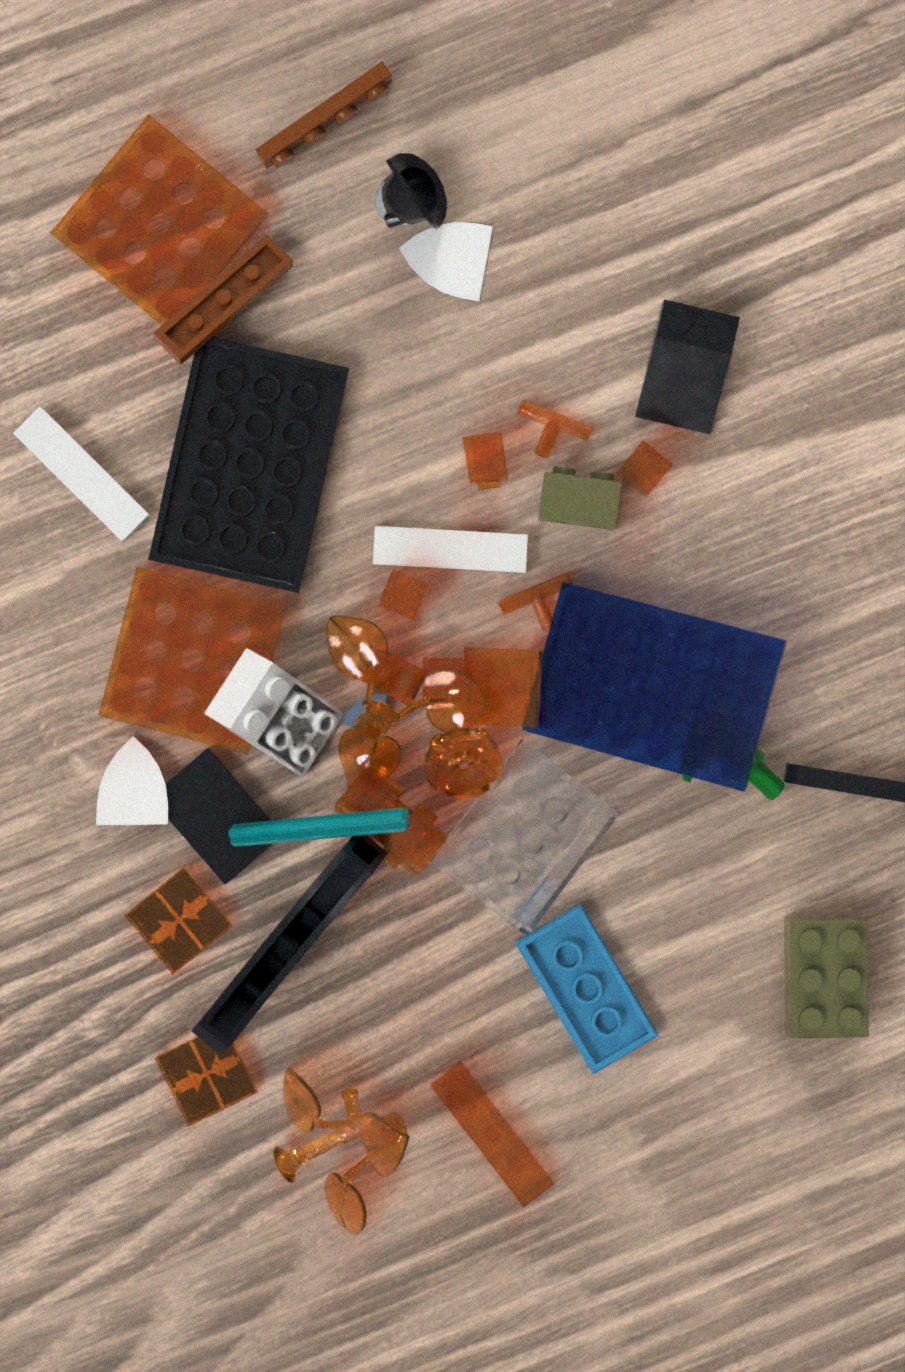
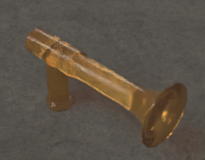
[273,1088,377,1183]

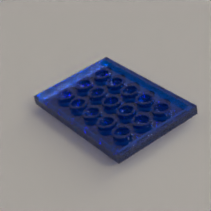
[522,582,787,792]

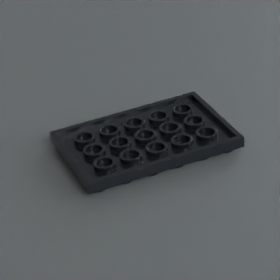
[148,337,350,594]

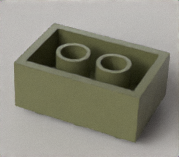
[784,917,869,1038]

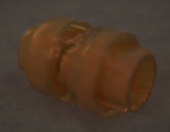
[334,770,447,875]

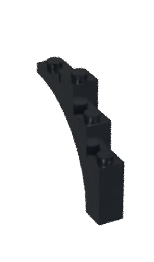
[191,835,388,1056]

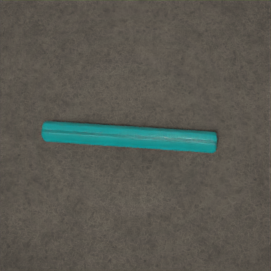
[228,808,411,847]

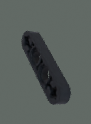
[783,763,905,802]

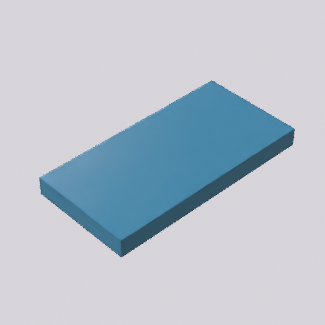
[515,903,659,1074]

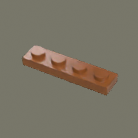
[255,61,392,169]
[153,235,293,365]

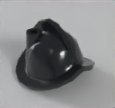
[375,153,447,229]

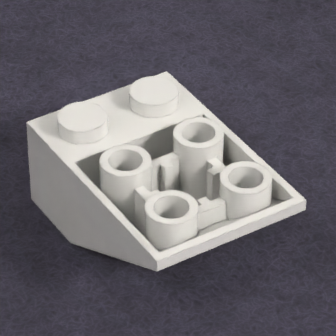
[204,648,344,778]

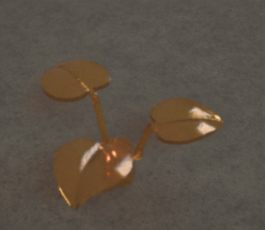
[326,615,488,791]
[283,1067,410,1236]

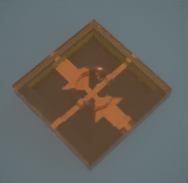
[124,866,233,974]
[155,1036,258,1127]

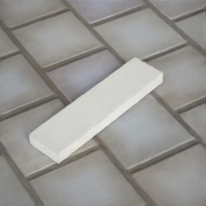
[13,406,150,542]
[373,526,528,573]

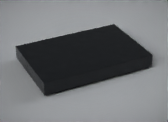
[166,747,272,885]

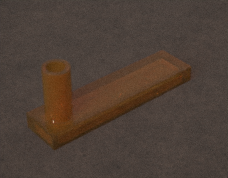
[431,1061,554,1207]

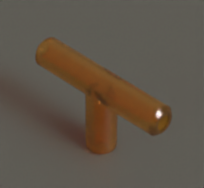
[517,400,593,458]
[498,573,573,631]

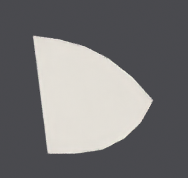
[399,222,493,302]
[96,736,168,825]

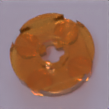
[424,727,503,800]

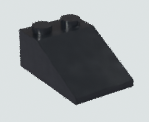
[635,299,740,435]

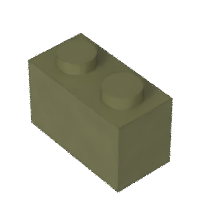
[538,467,622,530]

